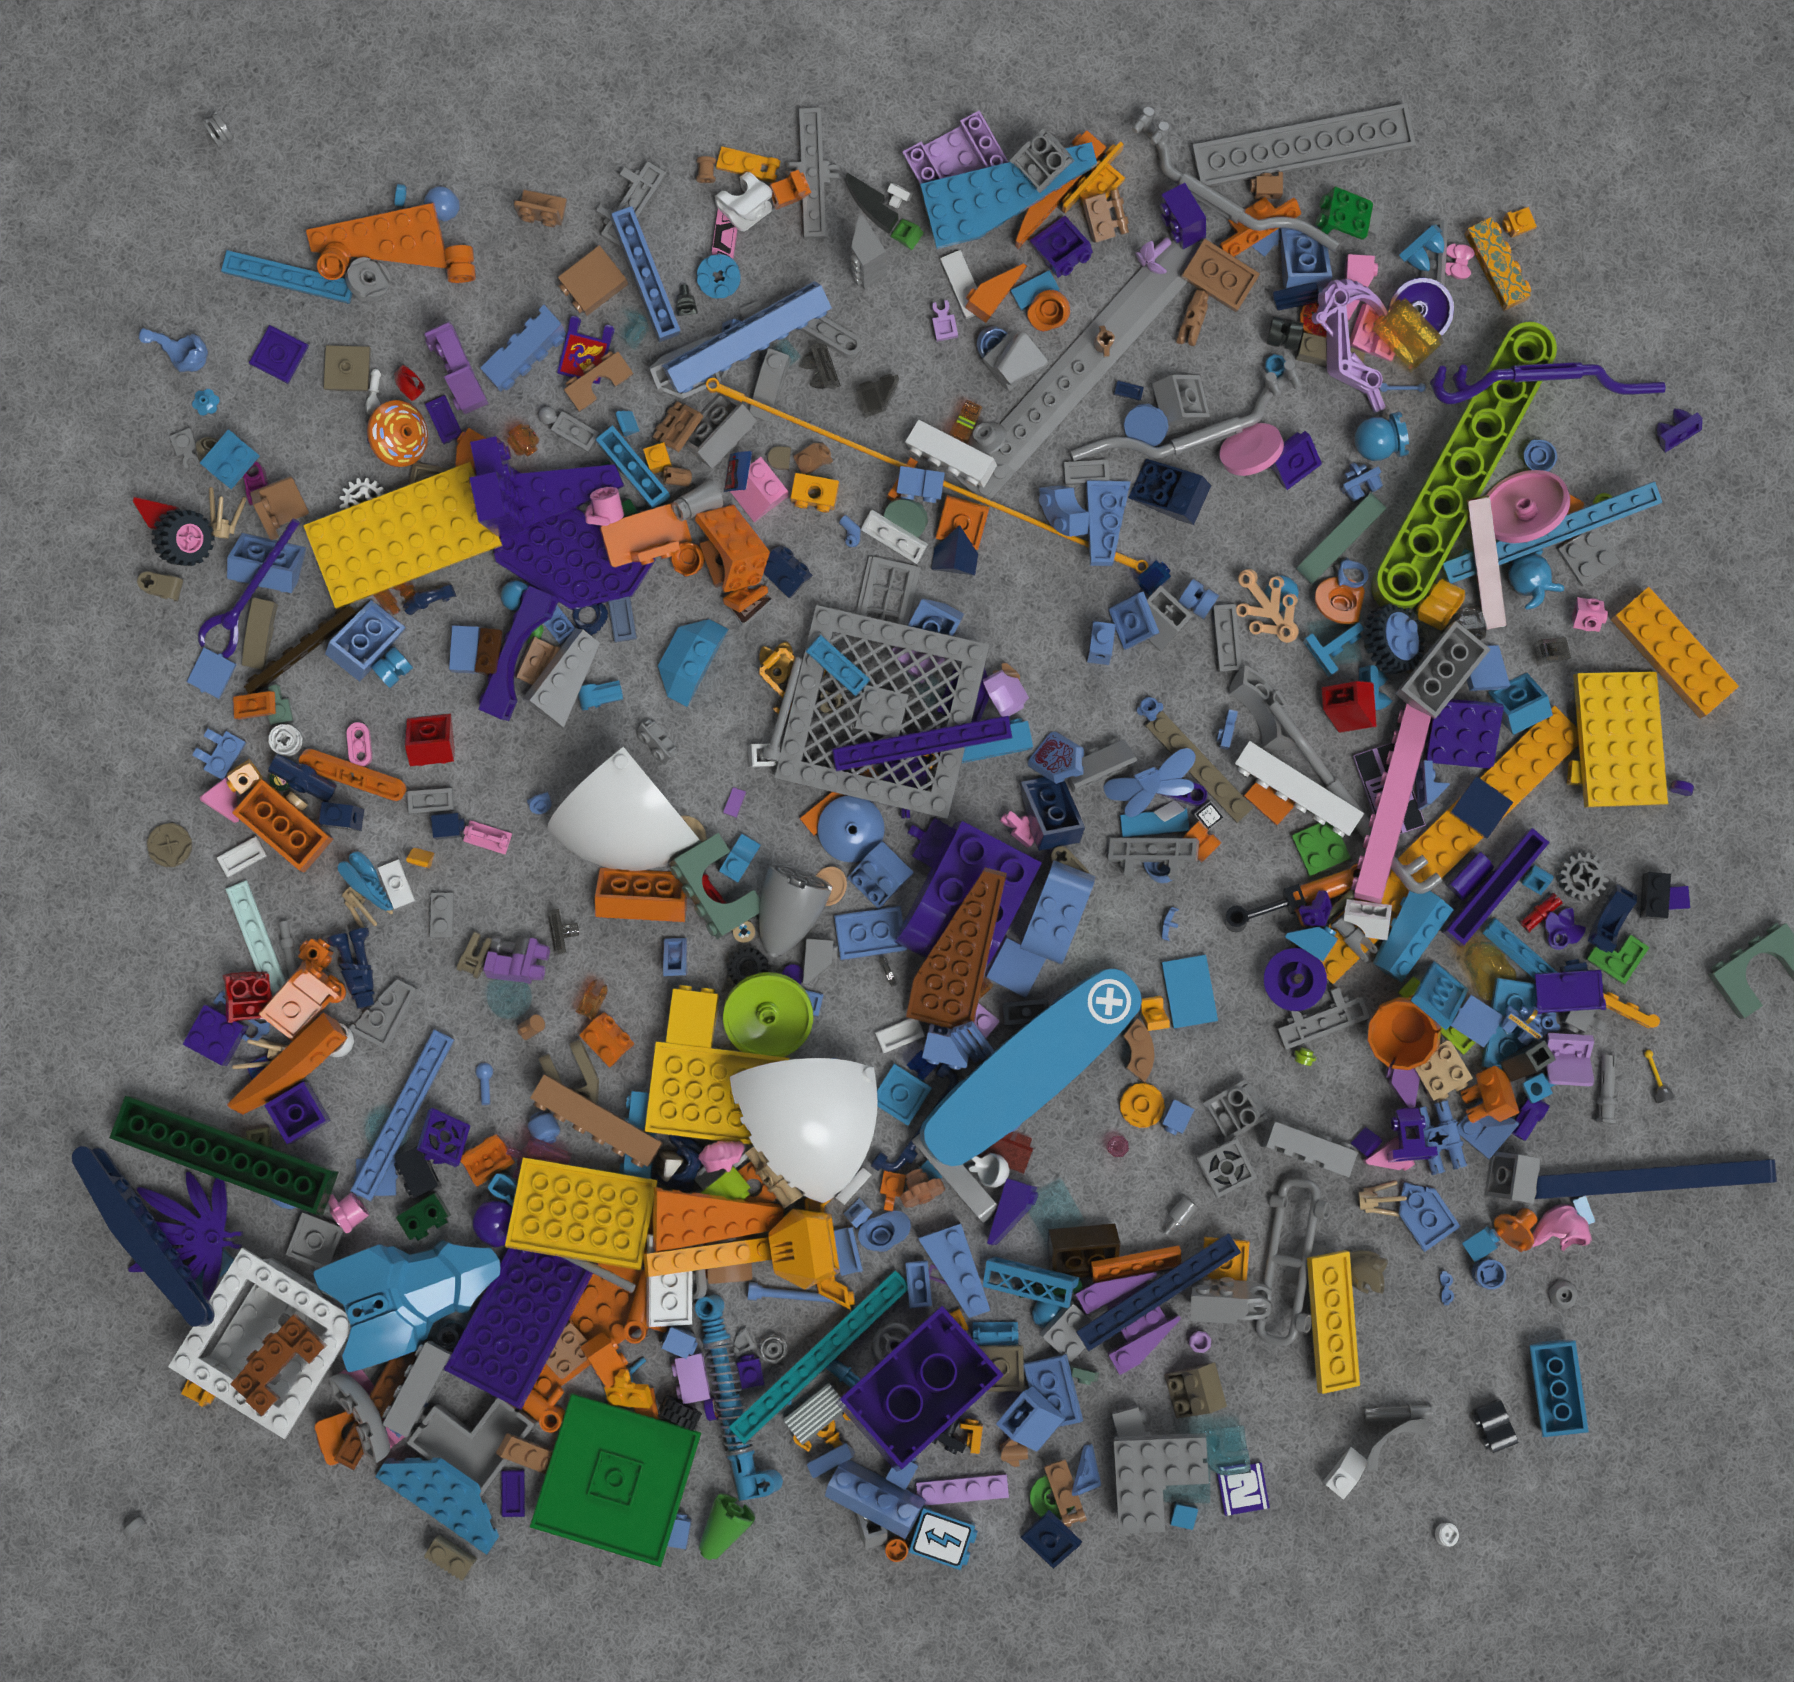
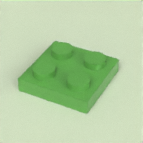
[1291,822,1351,877]

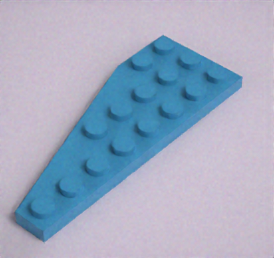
[920,142,1097,249]

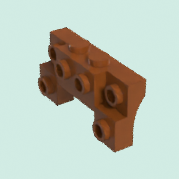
[230,1314,328,1416]

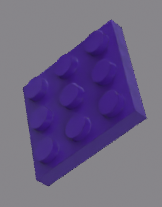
[1426,699,1504,769]

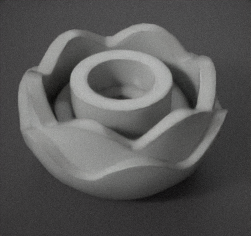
[1549,1281,1578,1310]
[759,1335,787,1364]

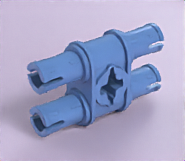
[1419,1100,1467,1175]

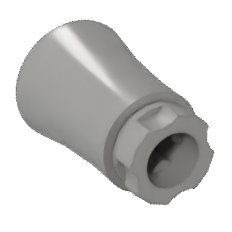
[672,480,723,521]

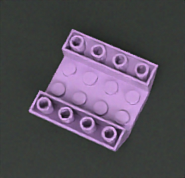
[902,111,1008,184]

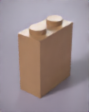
[558,245,628,316]

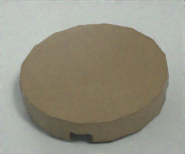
[147,823,192,867]

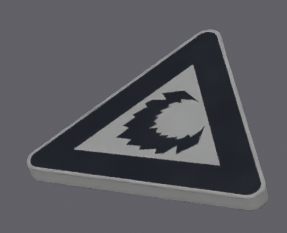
[727,597,772,626]

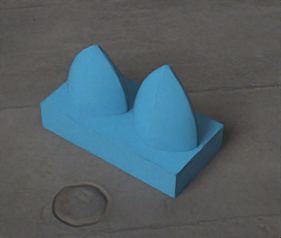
[1399,225,1444,271]
[1359,665,1392,711]

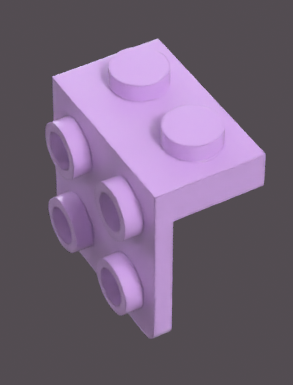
[1546,1033,1594,1086]

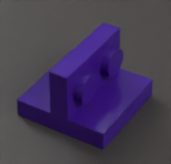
[1270,431,1322,490]

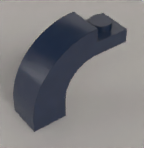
[1588,884,1637,953]

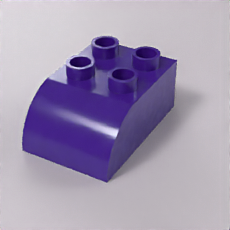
[894,821,1042,966]

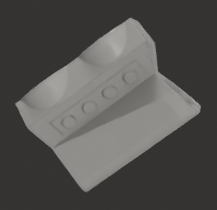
[983,329,1049,392]

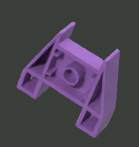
[424,321,489,414]
[1075,1272,1181,1375]

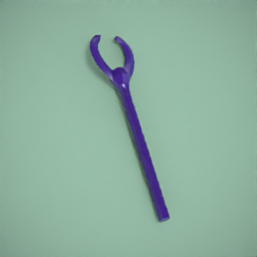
[198,518,300,658]

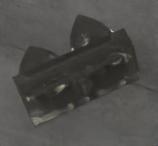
[799,343,841,389]

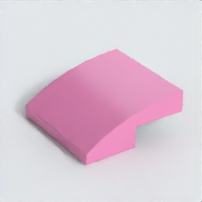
[1350,303,1400,362]

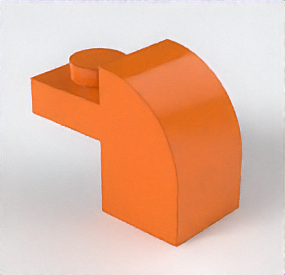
[769,170,811,210]

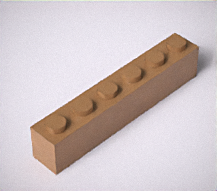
[530,1074,663,1168]

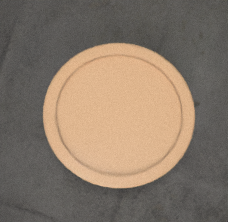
[816,866,847,906]

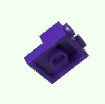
[1030,216,1093,278]

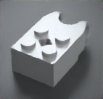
[1191,1276,1271,1324]

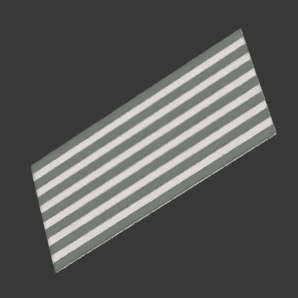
[783,1383,843,1445]

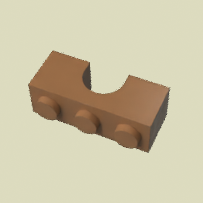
[564,351,634,412]

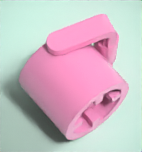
[584,487,624,526]
[328,1193,369,1233]

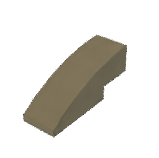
[242,598,278,670]

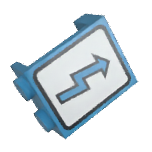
[909,1506,978,1570]

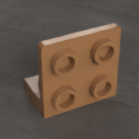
[514,190,567,227]
[250,476,309,540]
[546,1317,588,1379]

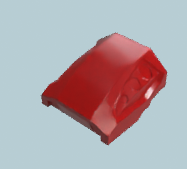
[223,971,272,1023]

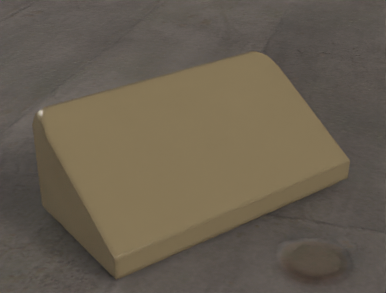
[654,1149,683,1182]

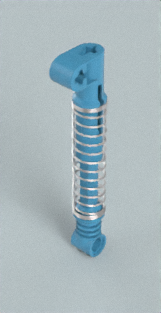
[695,1294,783,1501]

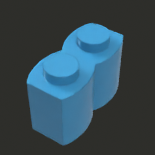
[488,1173,518,1207]

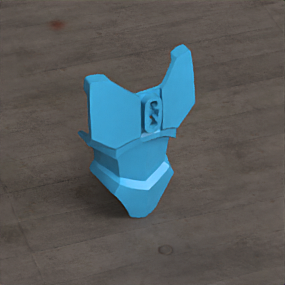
[313,1240,500,1372]

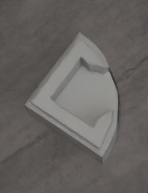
[734,1327,756,1358]

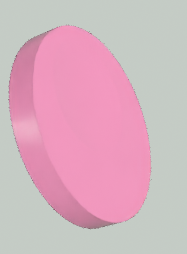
[1220,423,1284,476]

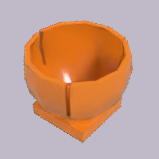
[1368,994,1442,1070]

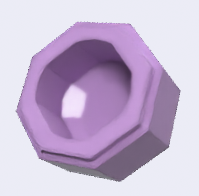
[1189,1330,1211,1353]

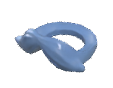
[1338,557,1369,588]

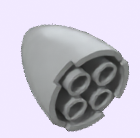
[759,863,832,957]

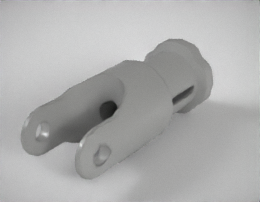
[1331,914,1377,962]

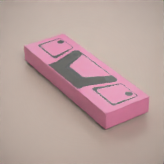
[711,209,738,271]

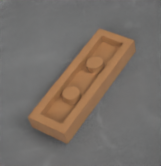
[496,1433,553,1474]

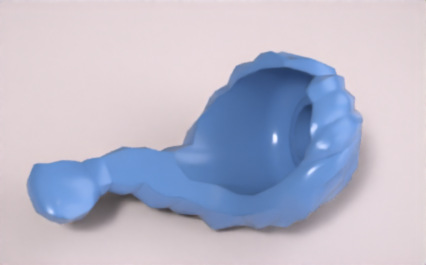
[139,328,208,372]

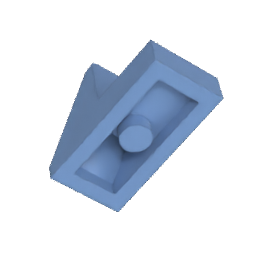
[1416,760,1450,810]
[663,938,688,976]

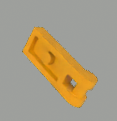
[716,146,781,183]
[1603,992,1660,1028]

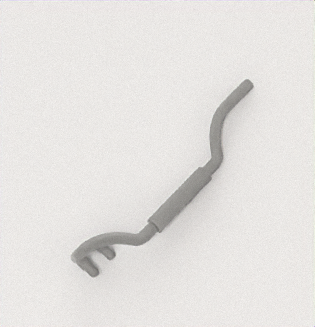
[1070,360,1302,462]

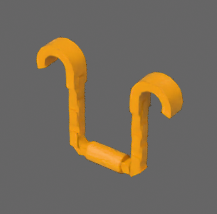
[759,648,826,714]

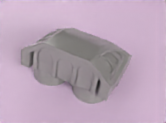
[1009,129,1074,193]
[1203,1079,1268,1142]

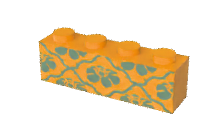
[1464,217,1531,311]

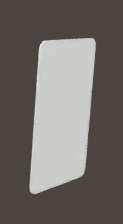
[1154,801,1185,822]

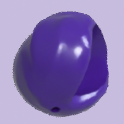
[472,1201,513,1247]

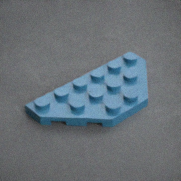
[376,1458,499,1555]

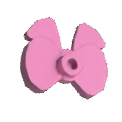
[1445,244,1475,280]

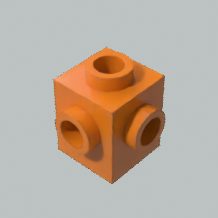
[298,938,334,969]

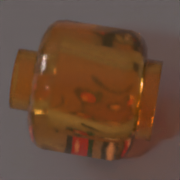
[507,423,540,457]

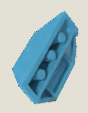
[658,619,729,707]

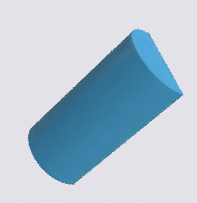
[1529,1340,1589,1437]

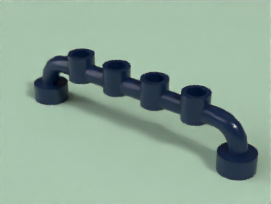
[870,1063,959,1172]

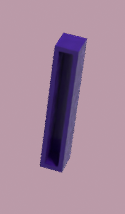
[1442,828,1550,947]

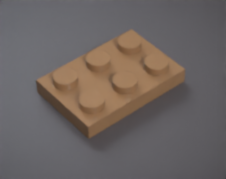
[1181,239,1260,312]

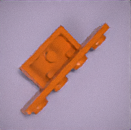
[1220,197,1301,257]

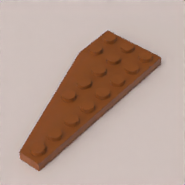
[906,867,1007,1034]

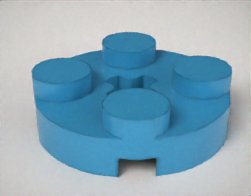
[697,254,741,299]

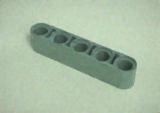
[1296,493,1387,584]

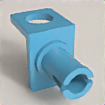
[1522,1073,1556,1104]

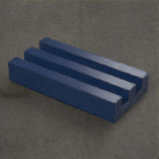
[1273,282,1319,311]

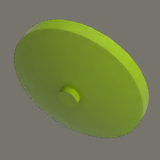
[723,972,813,1057]

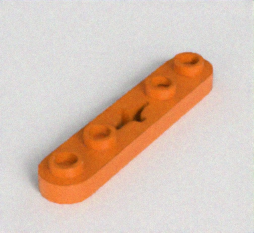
[299,749,406,801]

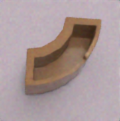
[1122,1019,1154,1082]

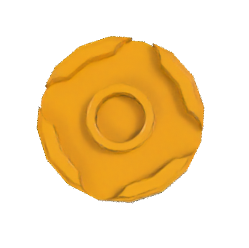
[1120,1083,1165,1128]

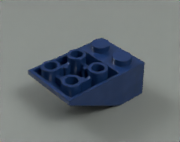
[1128,459,1212,525]

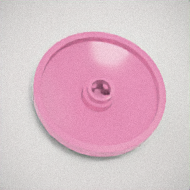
[1486,470,1570,543]

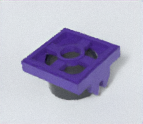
[416,1108,471,1167]

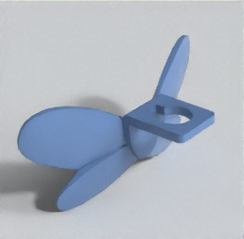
[1103,748,1196,817]

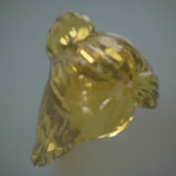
[1463,941,1516,1000]

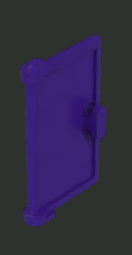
[1535,970,1606,1014]

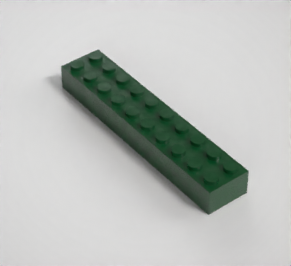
[109,1095,339,1215]

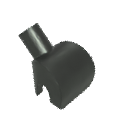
[677,284,698,316]

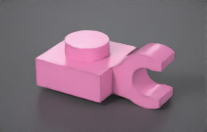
[1000,811,1034,848]

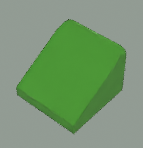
[890,219,924,250]

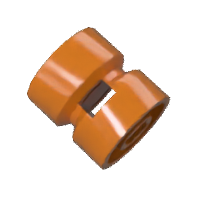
[317,242,351,280]
[445,245,476,283]
[1183,821,1222,863]

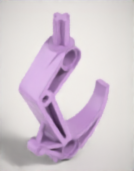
[1311,279,1388,413]

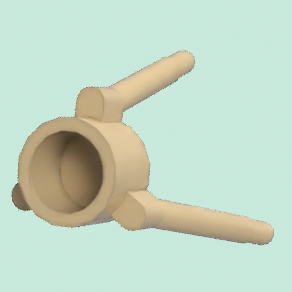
[209,487,246,539]
[342,887,393,928]
[232,1034,288,1069]
[1358,1181,1407,1217]

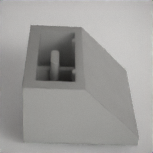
[1147,585,1193,652]

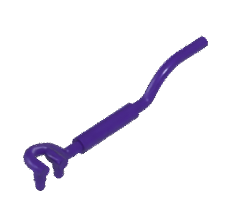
[1430,362,1666,404]

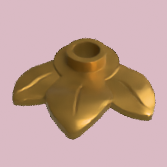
[759,641,793,684]

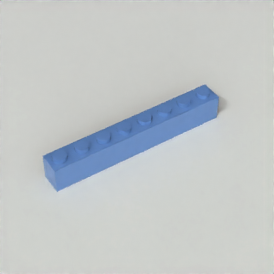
[662,281,832,393]

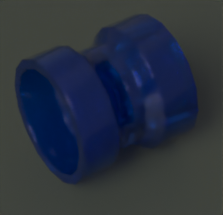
[906,1049,937,1081]

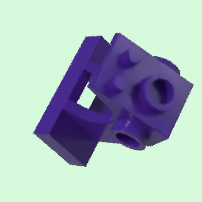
[1387,1107,1438,1163]

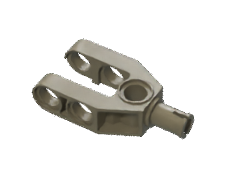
[539,1039,599,1104]

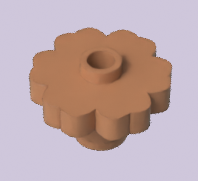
[900,1169,945,1208]

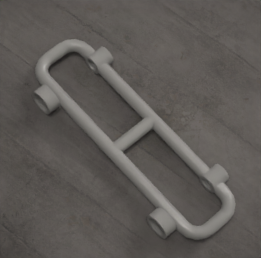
[1254,1177,1331,1346]

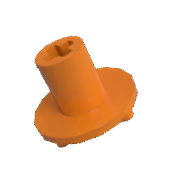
[1494,1208,1537,1252]

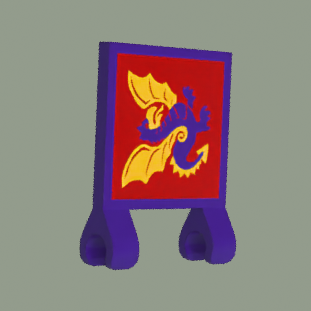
[557,316,615,384]

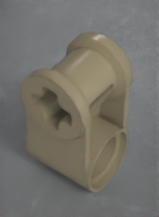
[137,572,184,602]

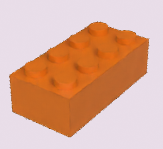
[232,779,334,873]

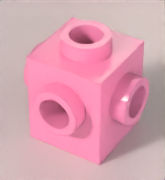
[1572,597,1608,632]

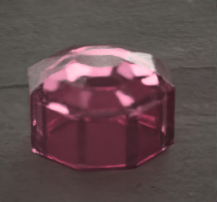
[1107,1136,1129,1157]

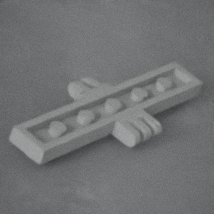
[786,108,839,239]

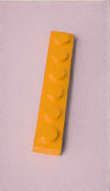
[643,1237,772,1277]

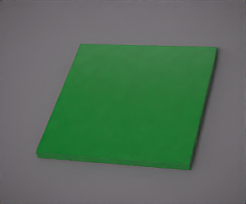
[530,1393,702,1567]

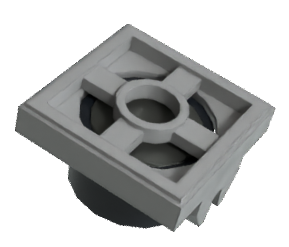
[1196,1137,1257,1198]

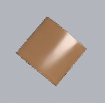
[514,636,560,685]
[705,1235,752,1284]

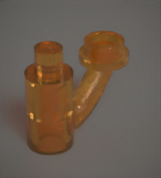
[373,584,416,615]

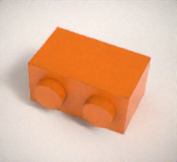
[580,1332,630,1389]

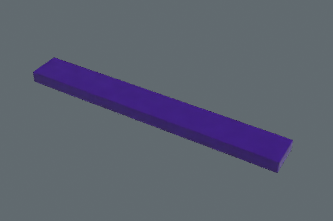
[832,716,1013,772]

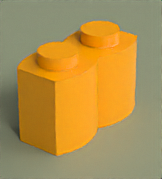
[1417,579,1465,631]

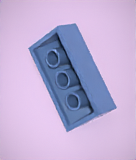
[825,1459,926,1539]

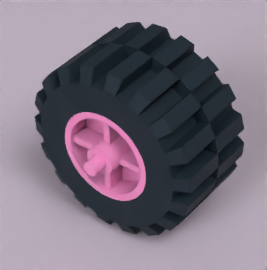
[151,509,215,566]

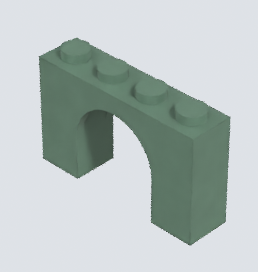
[670,833,760,939]
[1708,923,1794,1019]

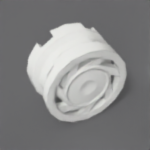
[269,724,302,756]

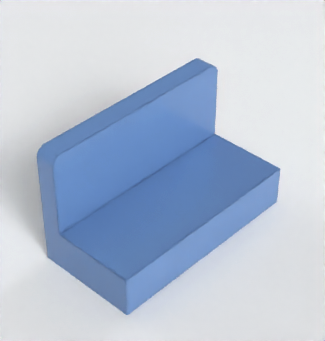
[834,1226,863,1276]

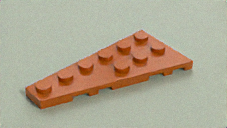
[306,203,449,268]
[653,1187,784,1252]

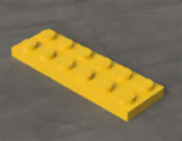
[1307,1250,1360,1394]

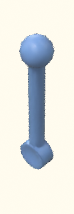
[1379,383,1426,392]

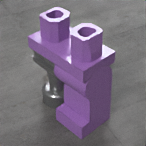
[483,935,550,984]

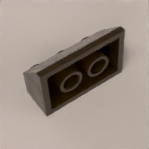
[1047,1223,1121,1278]

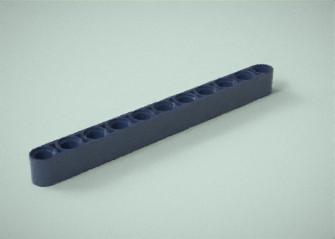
[1535,1159,1777,1199]

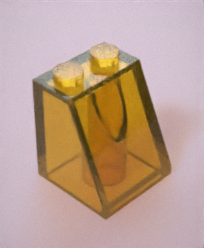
[1372,298,1444,373]

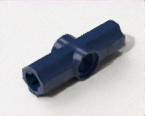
[268,754,337,802]

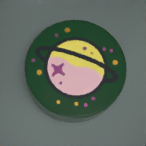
[269,773,290,791]

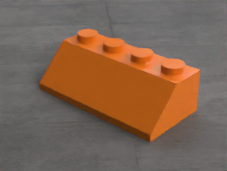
[595,868,687,922]

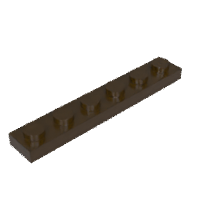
[243,605,357,694]

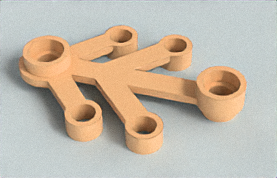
[1236,569,1299,643]

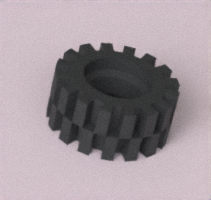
[727,947,771,985]
[658,1395,702,1430]

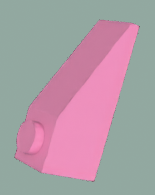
[1344,254,1378,321]

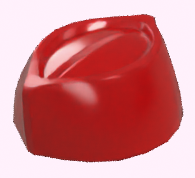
[394,365,425,401]

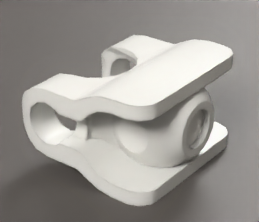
[715,172,773,231]

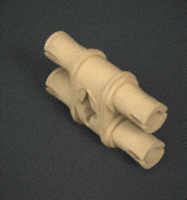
[745,1147,803,1208]

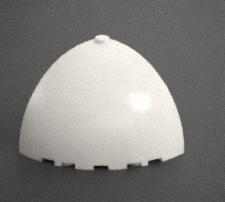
[547,747,702,871]
[730,1058,878,1203]

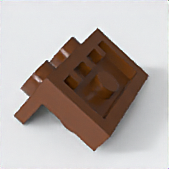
[474,628,502,677]

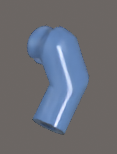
[839,515,861,547]

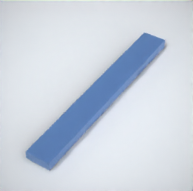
[351,1029,455,1201]

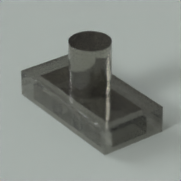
[547,909,579,956]

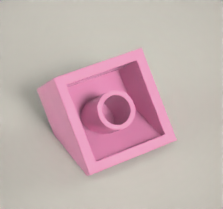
[730,457,789,522]

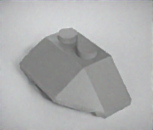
[649,336,730,399]

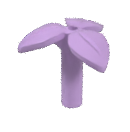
[1135,238,1171,274]

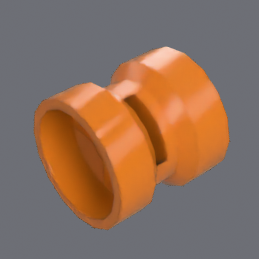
[885,1536,908,1562]

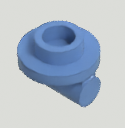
[527,792,551,814]

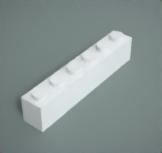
[1235,741,1364,837]

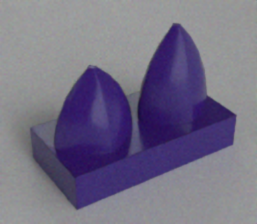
[1657,408,1703,453]

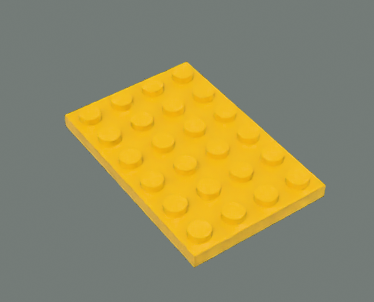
[1573,672,1668,808]
[644,1042,789,1145]
[505,1157,657,1270]

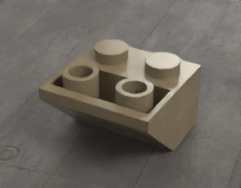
[1164,1362,1227,1419]

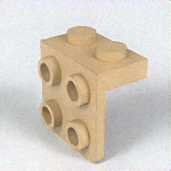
[1414,1041,1473,1103]

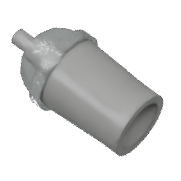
[1163,1196,1198,1235]

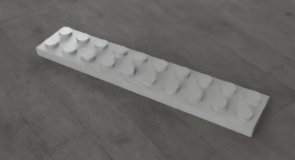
[1192,103,1416,187]

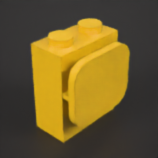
[666,985,719,1048]

